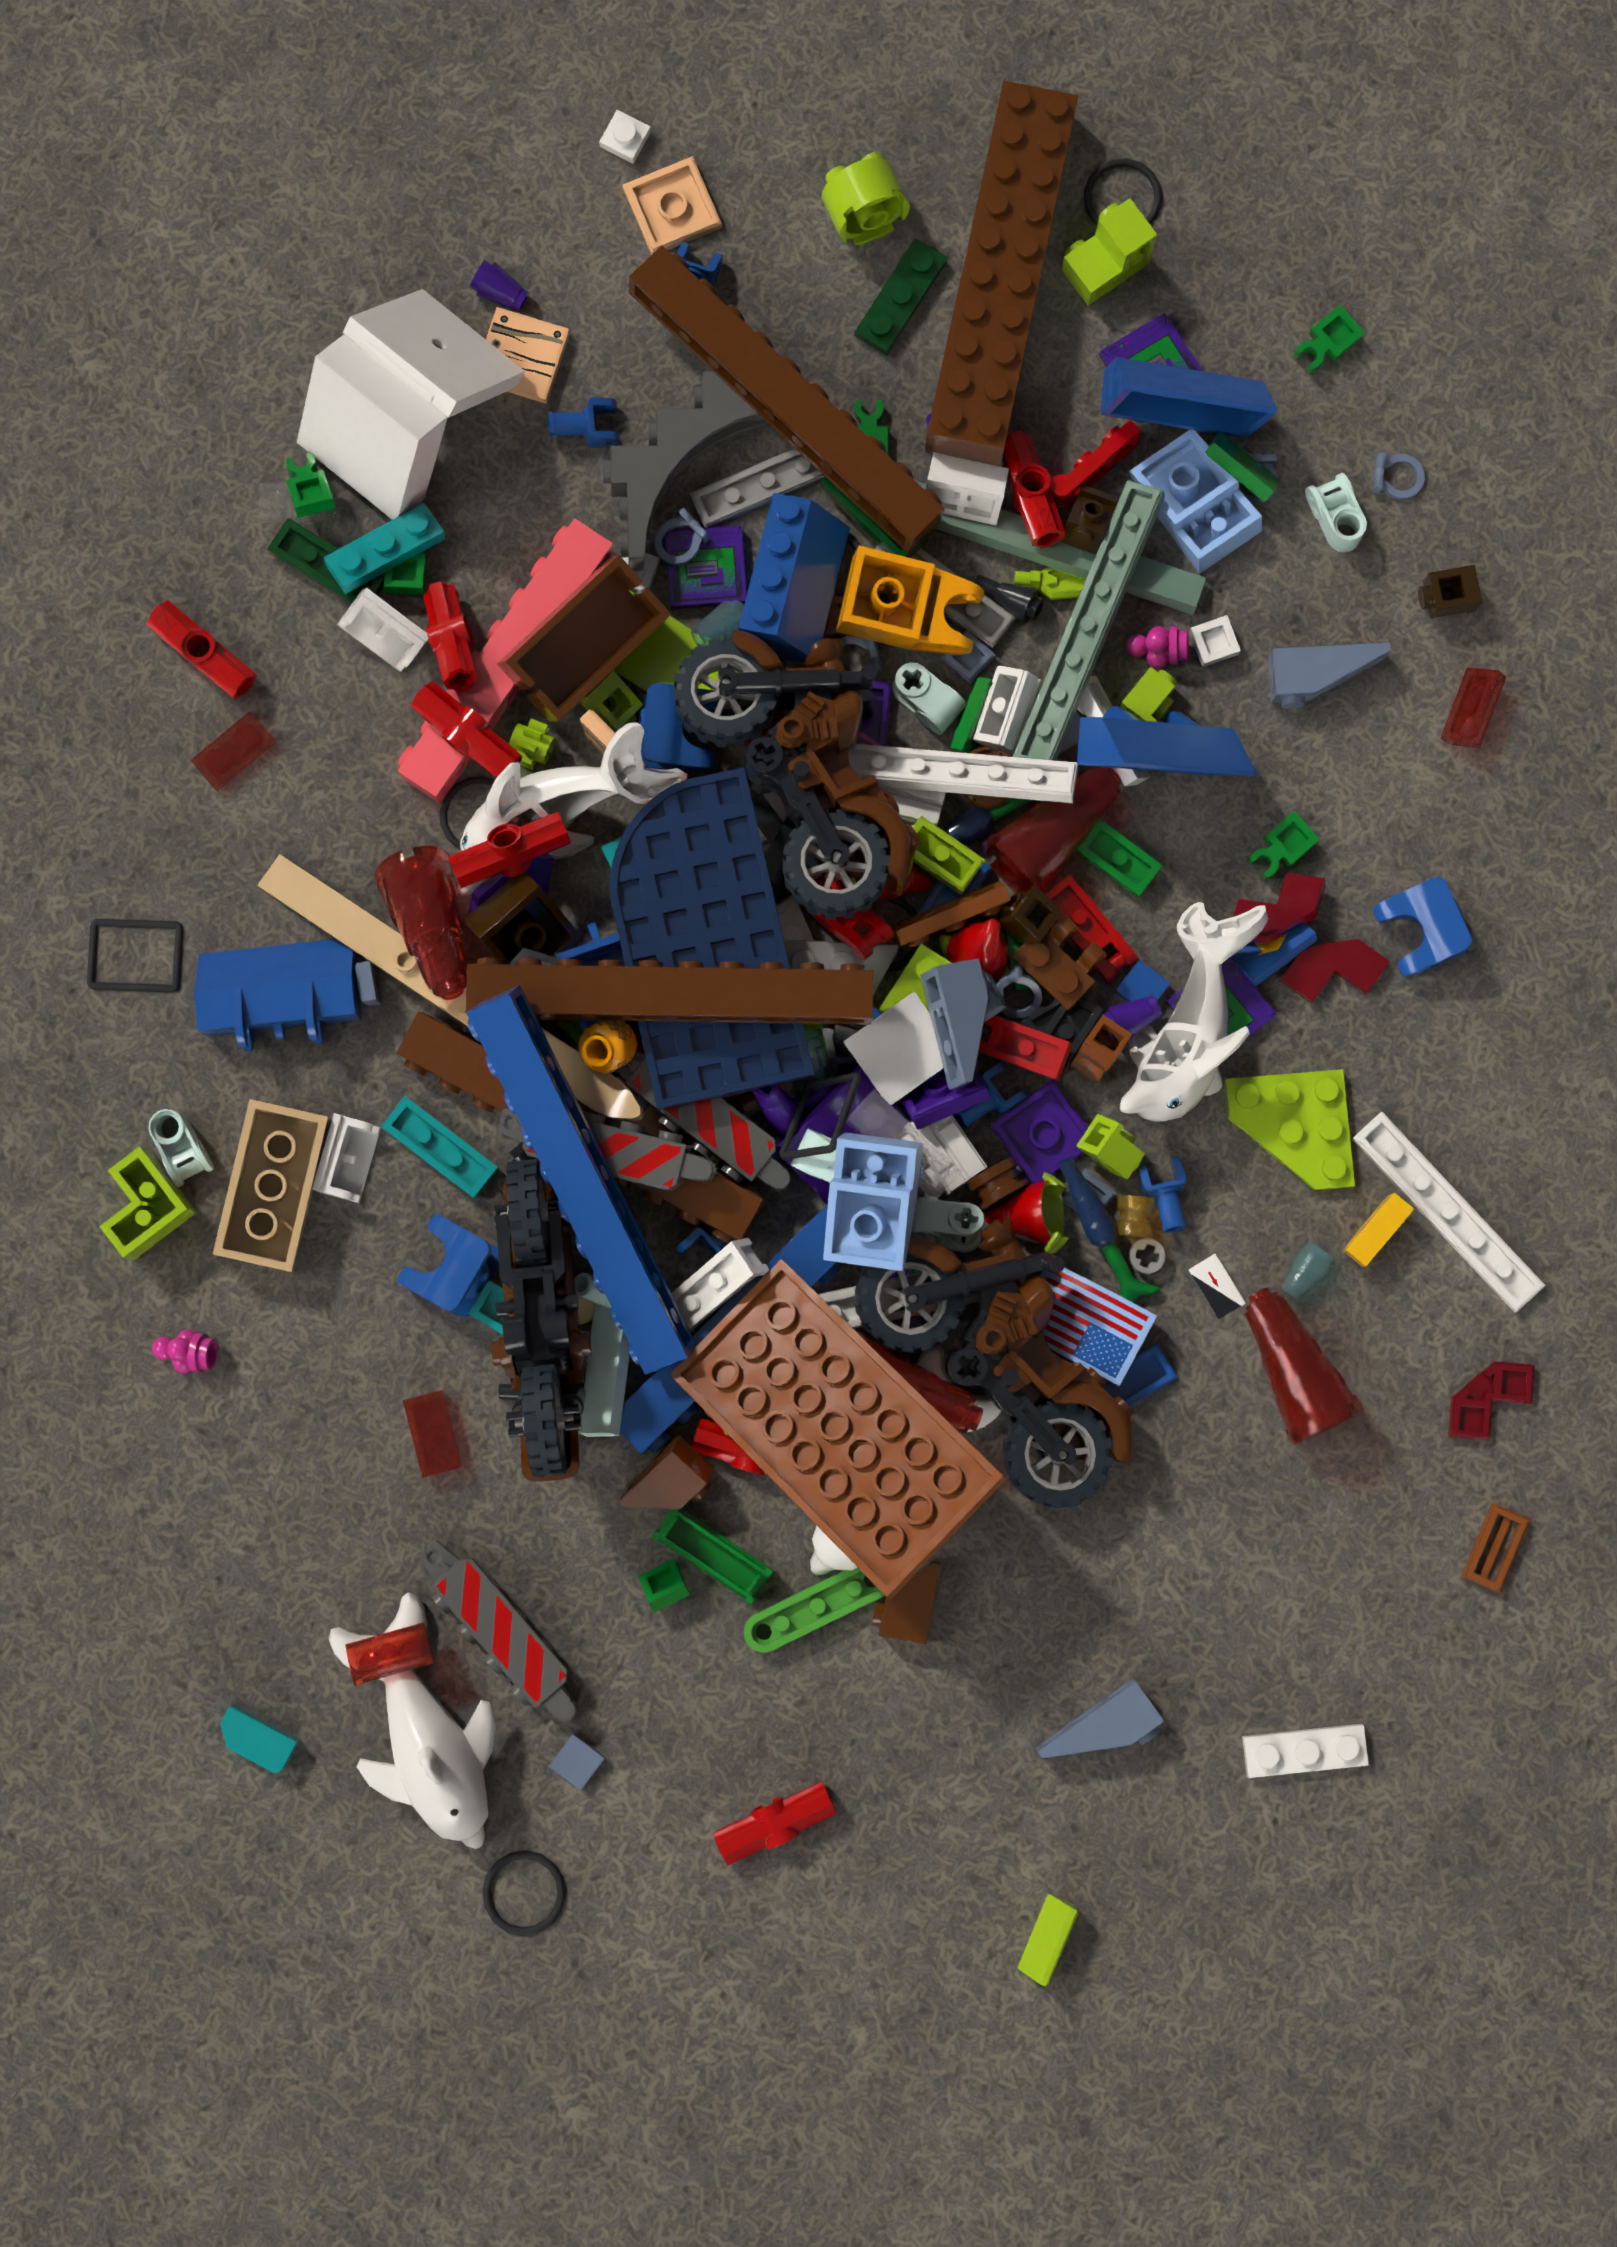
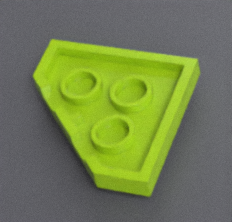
[1224,1069,1355,1190]

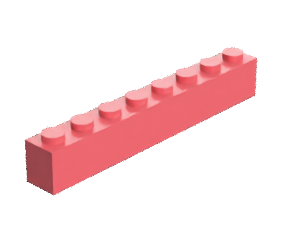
[398,518,615,804]

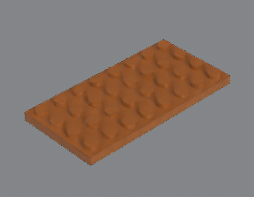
[669,1259,1007,1600]

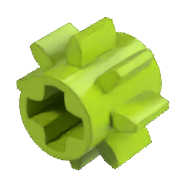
[509,718,555,770]

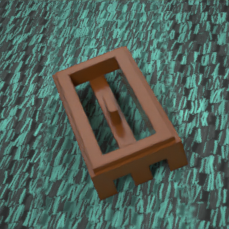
[1461,1503,1531,1593]

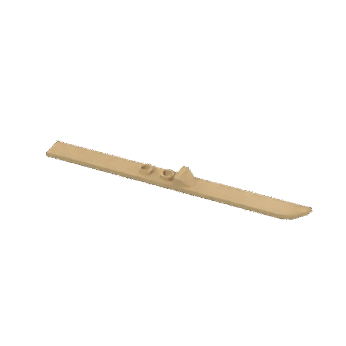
[257,854,644,1122]

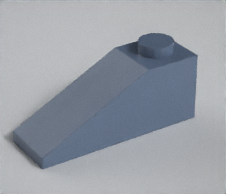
[1268,643,1391,709]
[920,958,988,1090]
[1035,1678,1164,1759]

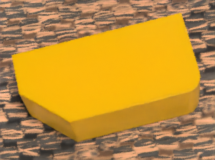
[1343,1193,1414,1267]

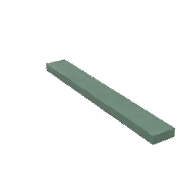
[915,480,1206,615]
[1013,480,1165,761]

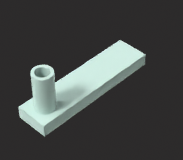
[574,1273,630,1437]

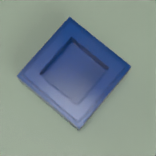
[1115,960,1170,1002]

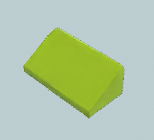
[913,815,985,895]
[1018,1894,1078,1987]

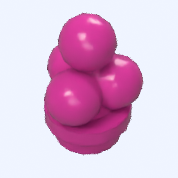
[1125,626,1189,669]
[152,1329,219,1374]

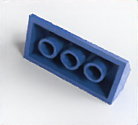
[738,493,850,663]

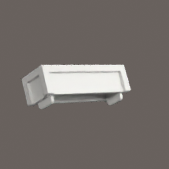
[671,1238,770,1336]

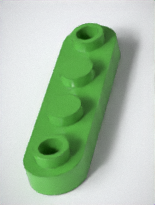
[744,1567,884,1653]

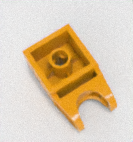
[836,545,984,655]

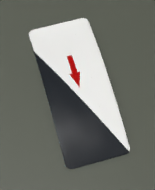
[1189,1254,1246,1319]

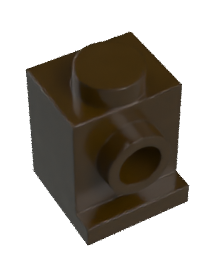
[1061,484,1119,554]
[1418,565,1483,619]
[998,886,1063,942]

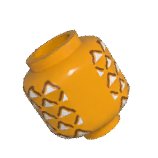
[578,1020,638,1073]

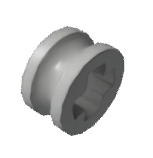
[1128,1238,1165,1274]

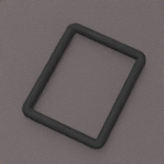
[87,919,183,992]
[780,1073,861,1160]

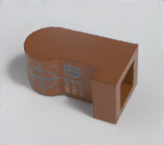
[1070,1015,1132,1083]

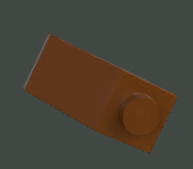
[619,1435,714,1509]
[872,1561,941,1645]

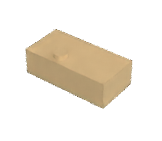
[213,1099,329,1273]

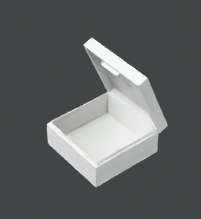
[297,289,525,520]

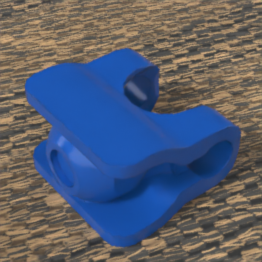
[639,683,718,772]
[1372,877,1472,977]
[397,1214,499,1317]

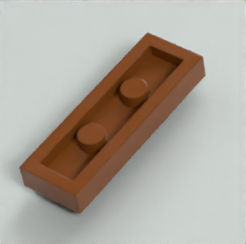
[891,880,1011,947]

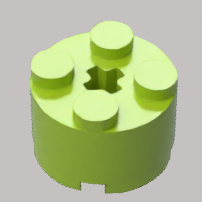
[821,152,910,245]

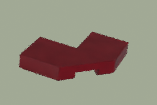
[1233,873,1326,944]
[1279,939,1390,1003]
[1448,1361,1535,1441]

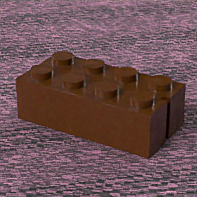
[497,555,671,722]

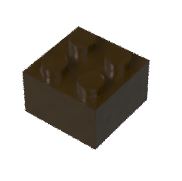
[463,872,583,965]

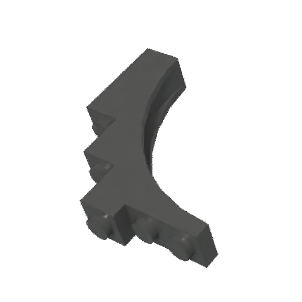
[603,372,770,571]

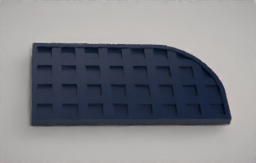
[609,767,814,1111]

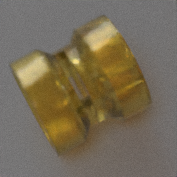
[1115,1195,1156,1239]

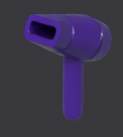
[753,1084,837,1140]

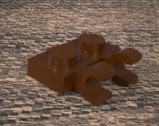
[1012,915,1107,1011]

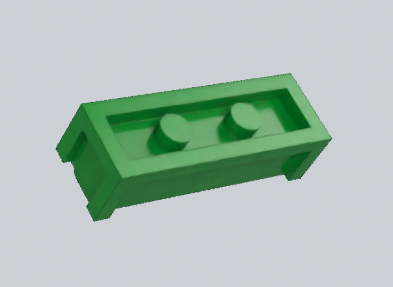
[652,1508,774,1605]

